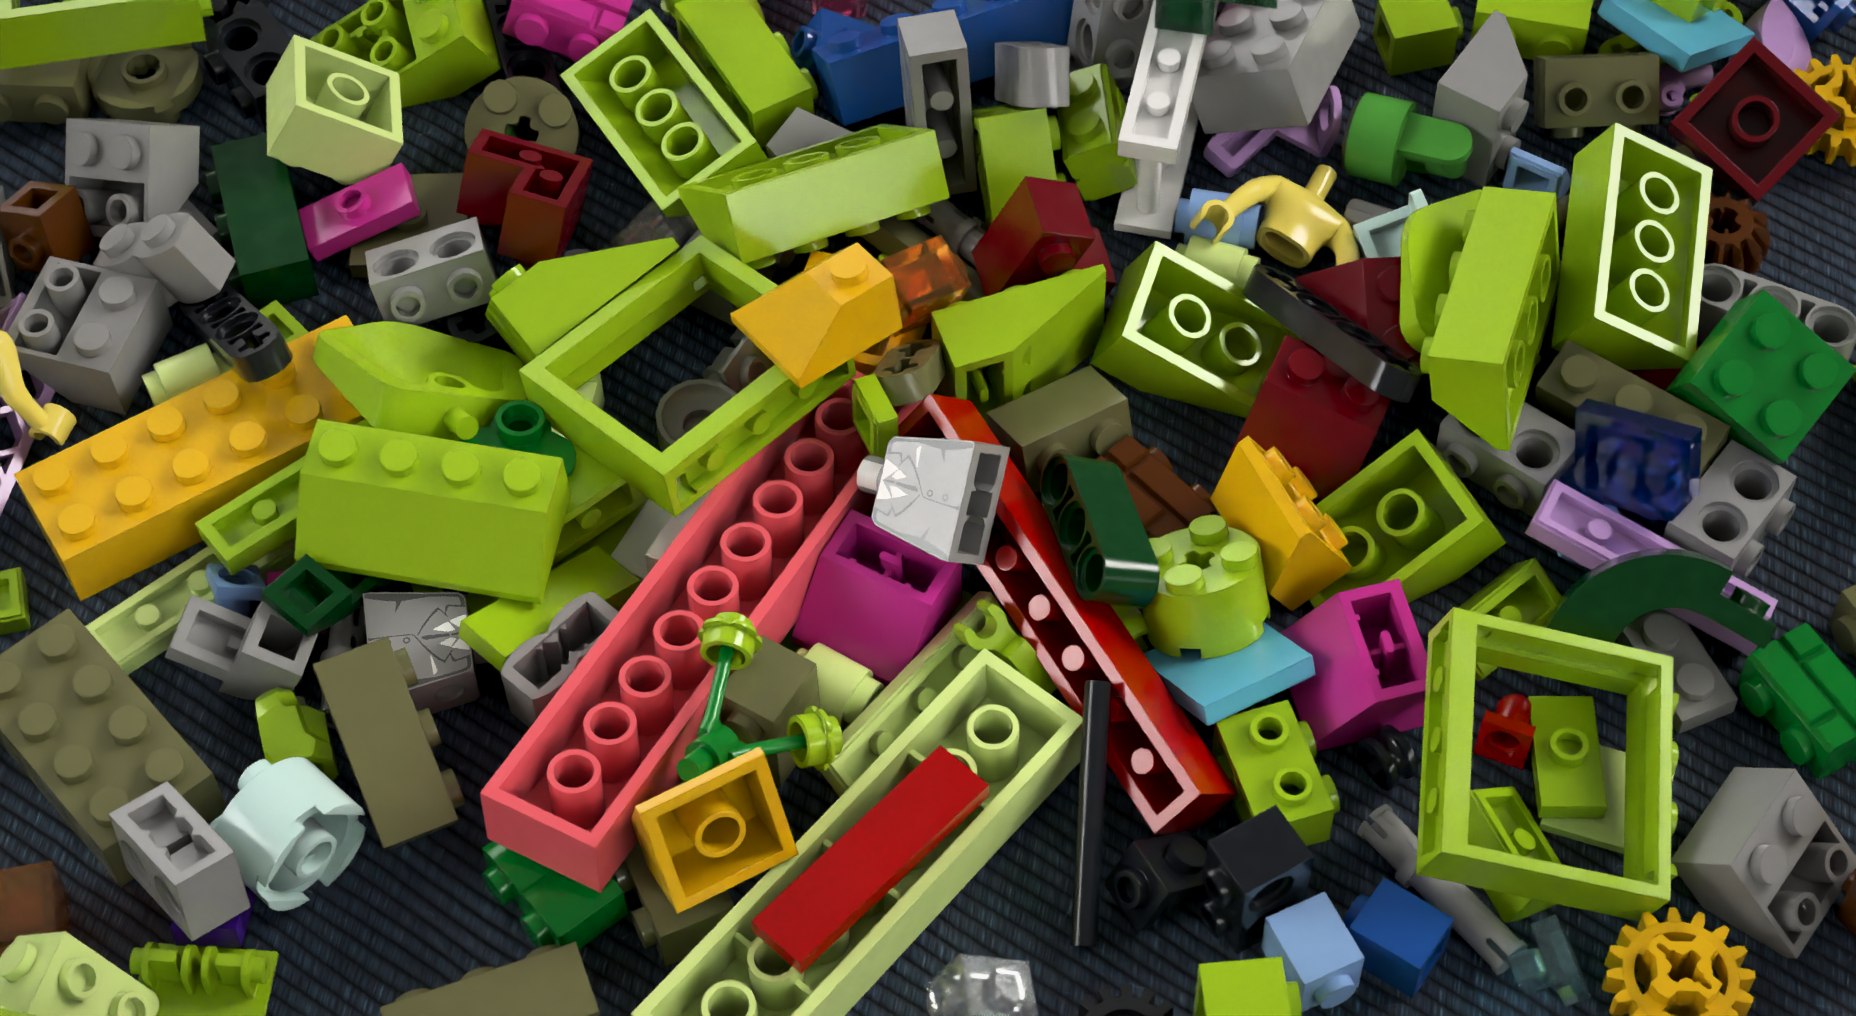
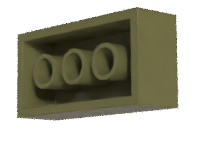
[0,608,227,888]

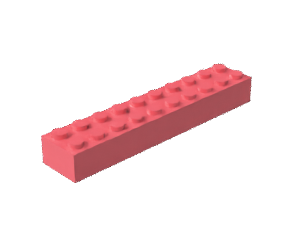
[480,371,923,893]

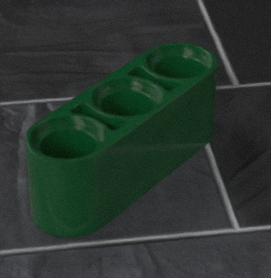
[1040,453,1160,609]

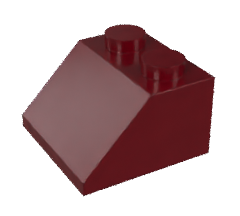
[1296,257,1430,389]
[1226,335,1391,505]

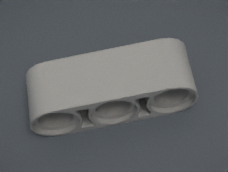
[995,41,1069,108]
[1697,263,1856,362]

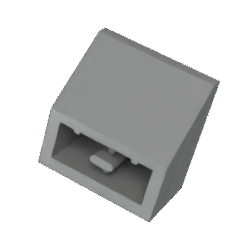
[65,118,200,237]
[7,256,173,415]
[1671,767,1856,959]

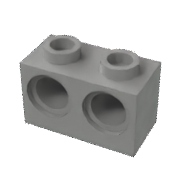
[1067,0,1154,78]
[365,216,497,325]
[1436,402,1585,517]
[1663,439,1797,578]
[109,781,251,941]

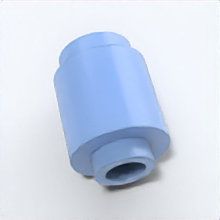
[1174,188,1261,250]

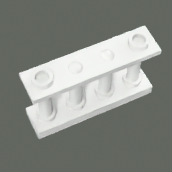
[1114,0,1215,239]

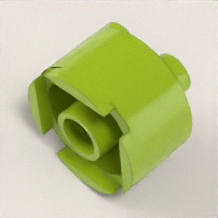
[1141,515,1270,659]

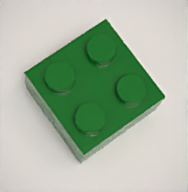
[1665,289,1856,465]

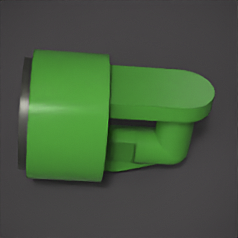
[1341,92,1473,187]

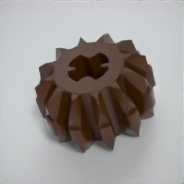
[1704,189,1771,275]

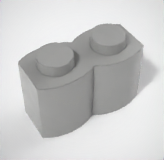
[93,212,236,307]
[501,591,618,728]

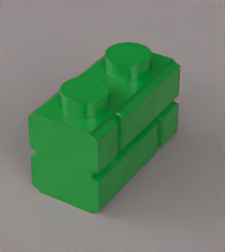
[1737,622,1856,780]

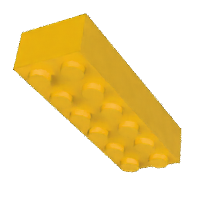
[14,315,365,601]

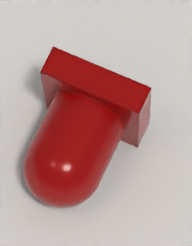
[1473,694,1536,770]

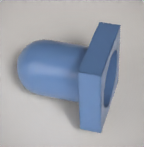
[205,563,266,618]

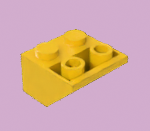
[1210,436,1353,611]

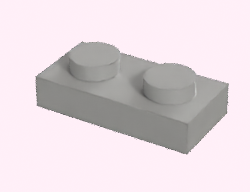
[1616,609,1738,734]

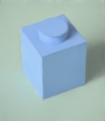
[1261,891,1365,1012]

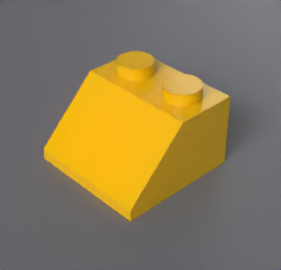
[631,747,799,914]

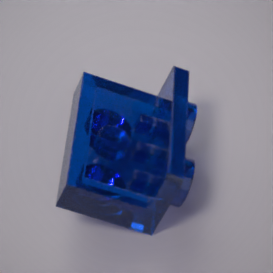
[1559,398,1702,521]

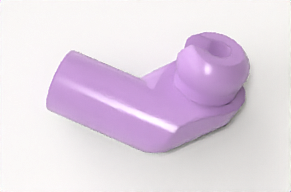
[1659,63,1714,116]

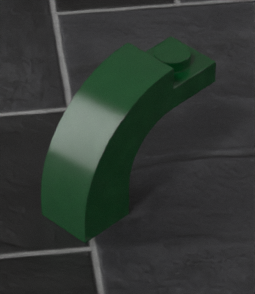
[1543,548,1778,649]

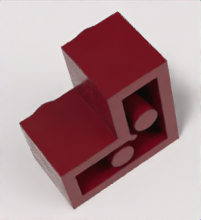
[456,128,593,267]
[972,176,1117,298]

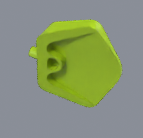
[1399,189,1556,366]
[313,321,527,441]

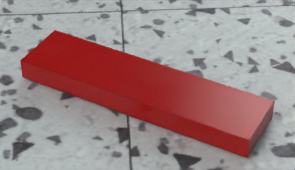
[751,745,989,974]

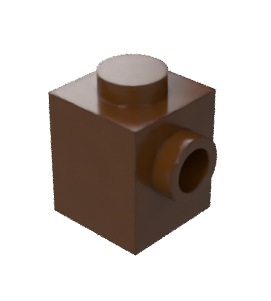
[0,181,96,273]

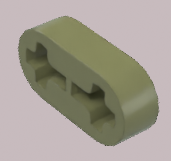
[873,339,946,406]

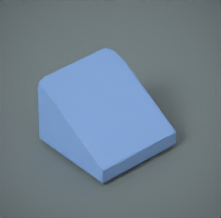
[1503,146,1571,199]

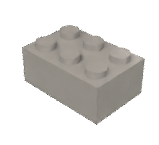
[1192,0,1361,134]

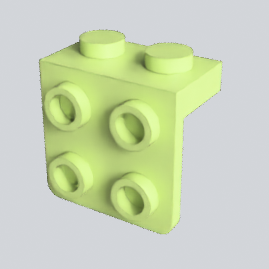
[0,931,160,1016]

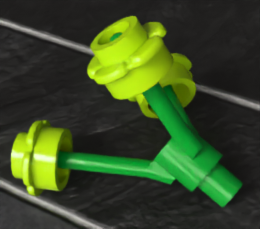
[677,612,843,782]

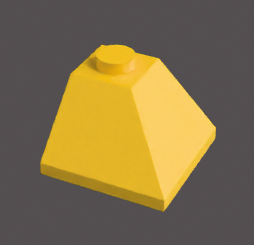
[730,242,903,389]

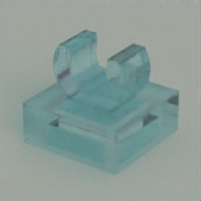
[1508,915,1591,1006]

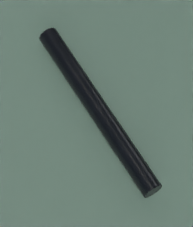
[1070,680,1111,947]

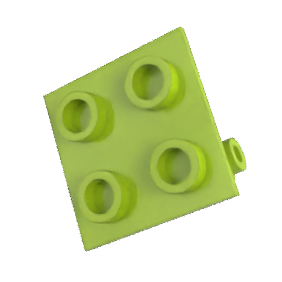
[130,941,279,1016]

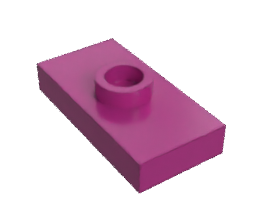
[298,162,421,262]

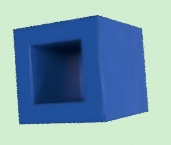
[1343,877,1454,999]

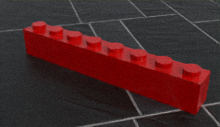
[898,394,1239,834]

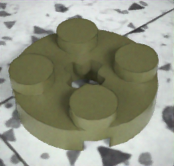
[87,43,204,124]
[464,76,580,155]

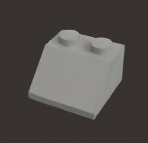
[1432,10,1529,186]

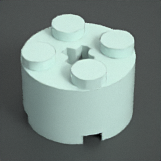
[210,757,366,911]

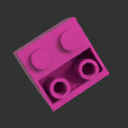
[792,509,962,687]
[1280,579,1427,751]

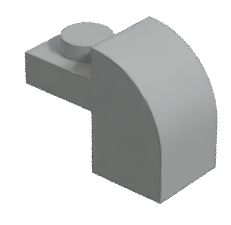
[165,594,318,700]

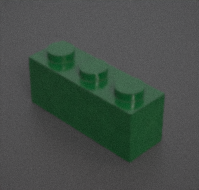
[205,133,319,310]

